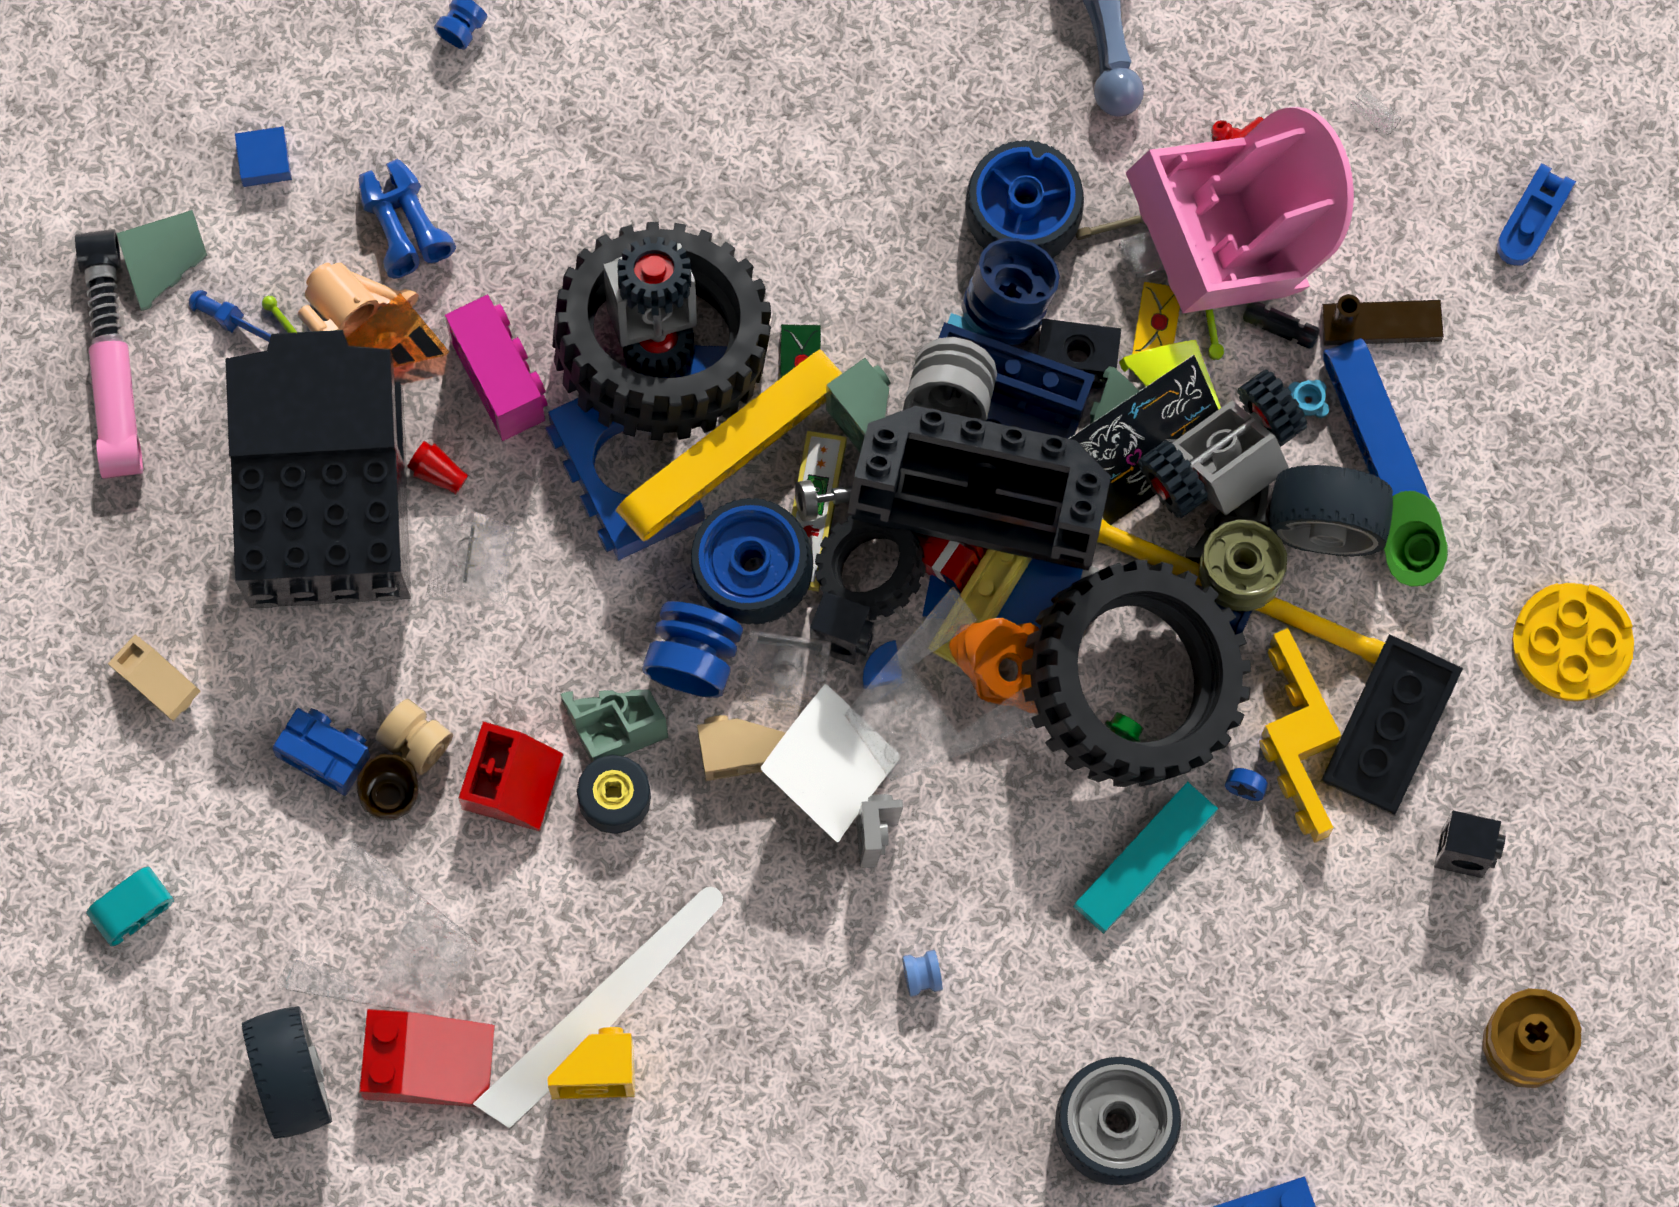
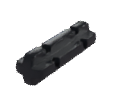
[1243,302,1320,349]

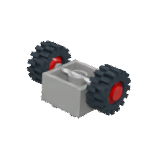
[603,237,697,378]
[1138,369,1307,518]

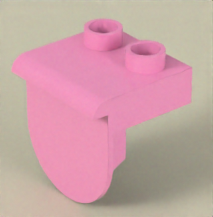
[1125,107,1354,313]

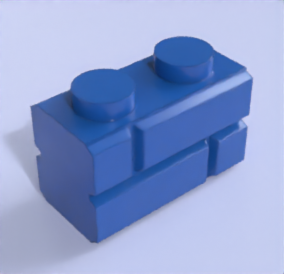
[273,708,371,796]

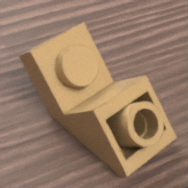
[108,634,201,721]

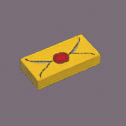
[1132,282,1180,354]

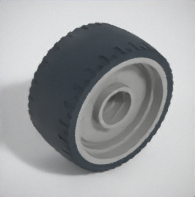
[1269,465,1393,557]
[242,1006,332,1139]
[1055,1057,1181,1185]

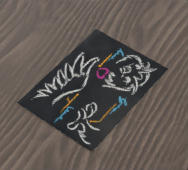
[1069,355,1219,525]

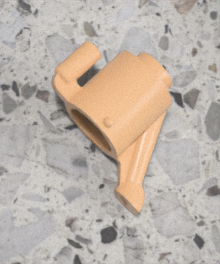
[297,263,419,336]

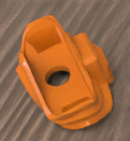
[949,618,1039,713]

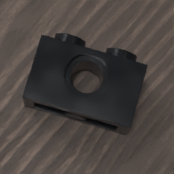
[1037,318,1122,389]
[810,591,875,665]
[1434,810,1506,878]

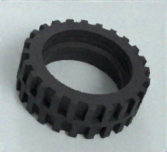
[552,222,771,441]
[1022,560,1251,787]

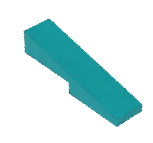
[1073,781,1218,934]

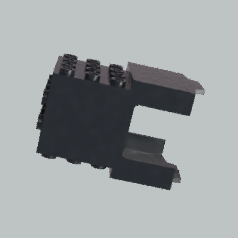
[225,330,411,608]

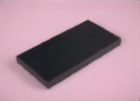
[1320,634,1463,816]

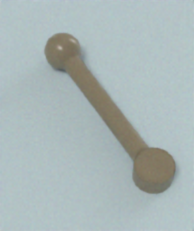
[1075,215,1146,240]

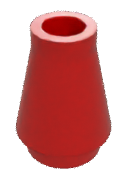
[407,441,469,495]

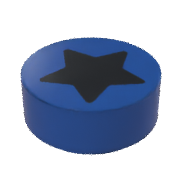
[1225,768,1268,801]

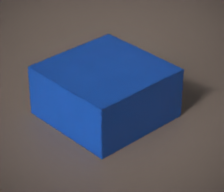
[235,126,292,187]

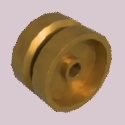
[1483,988,1582,1088]

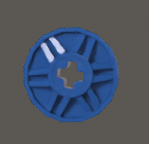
[642,601,743,698]

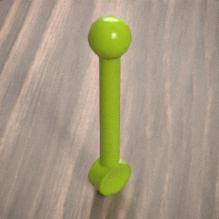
[262,295,297,333]
[1205,309,1224,360]

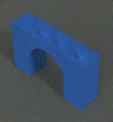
[545,398,705,561]

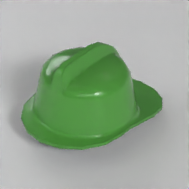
[1384,491,1448,587]

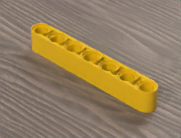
[616,350,842,541]

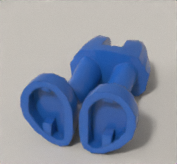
[358,159,456,279]

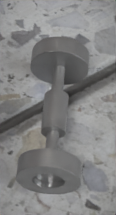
[795,480,852,522]

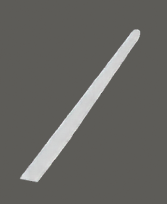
[473,887,723,1128]

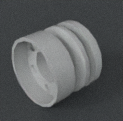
[903,337,997,421]

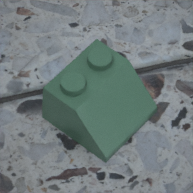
[826,358,891,453]

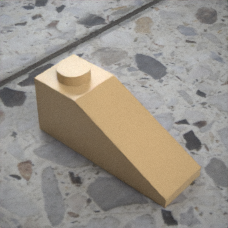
[697,715,786,781]

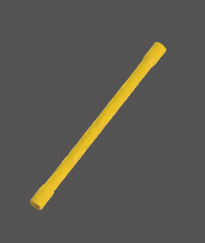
[1097,519,1385,664]

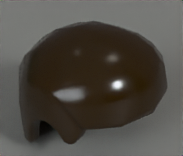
[356,754,419,820]

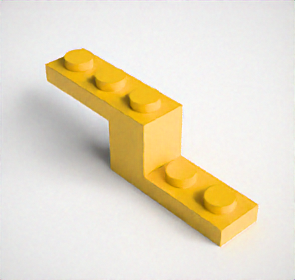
[1259,628,1342,843]

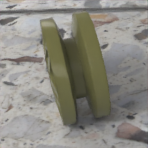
[1199,520,1287,612]

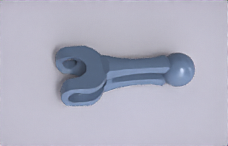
[1083,0,1144,117]

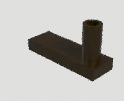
[1321,294,1444,346]

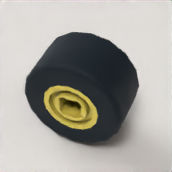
[576,755,651,834]

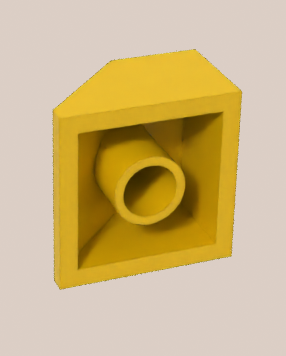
[548,1027,635,1100]

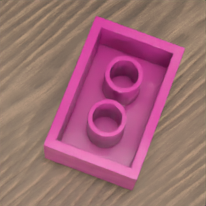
[445,294,548,441]

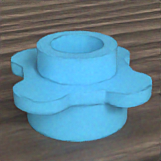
[1288,380,1329,418]

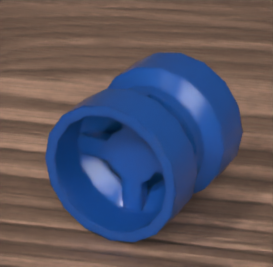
[434,0,488,50]

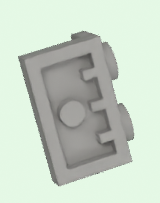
[856,794,903,868]

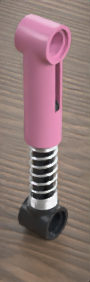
[75,229,143,479]

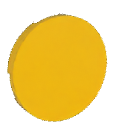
[1512,583,1634,701]

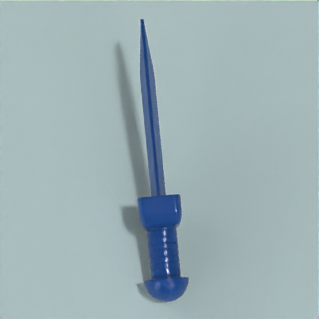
[189,290,271,342]

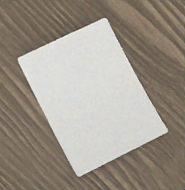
[761,684,900,842]

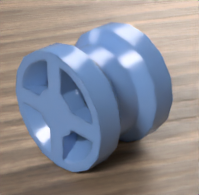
[902,950,943,997]

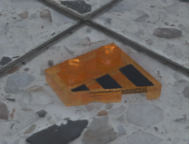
[345,292,450,367]

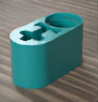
[86,866,174,947]

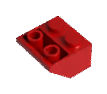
[458,721,564,832]

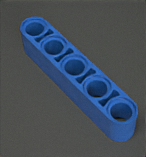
[1323,338,1431,500]

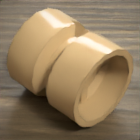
[375,699,453,775]

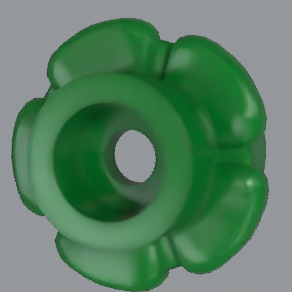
[1105,712,1144,742]

